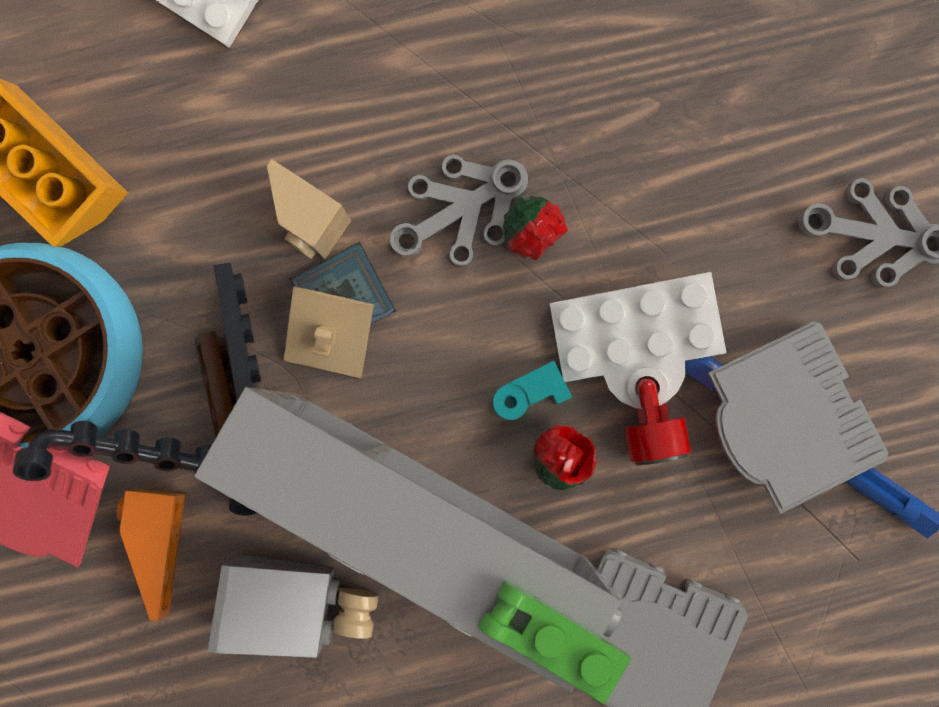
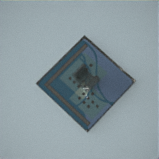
[289,242,397,325]

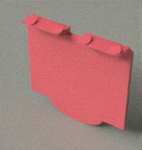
[0,412,110,568]

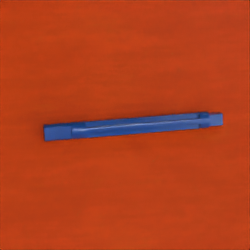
[685,356,939,539]

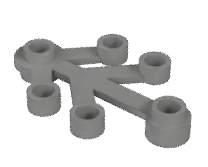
[390,154,528,268]
[798,178,939,289]

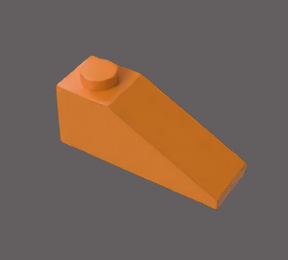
[117,488,186,621]

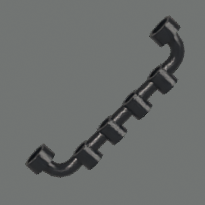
[13,421,256,516]

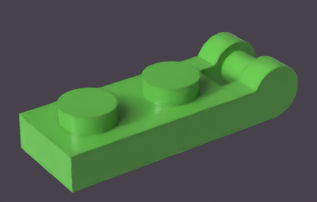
[477,580,632,705]

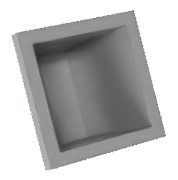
[207,554,340,658]

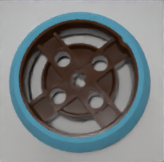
[0,243,143,448]

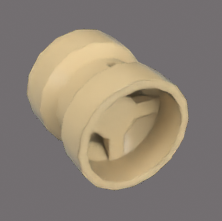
[332,588,379,639]

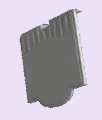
[707,321,889,514]
[597,547,748,707]

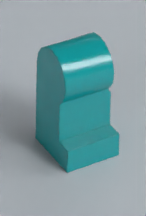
[493,361,572,420]

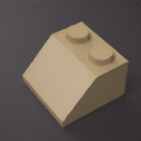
[267,159,351,259]

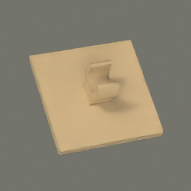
[283,287,374,378]

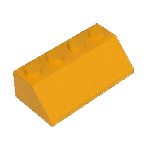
[0,78,128,247]

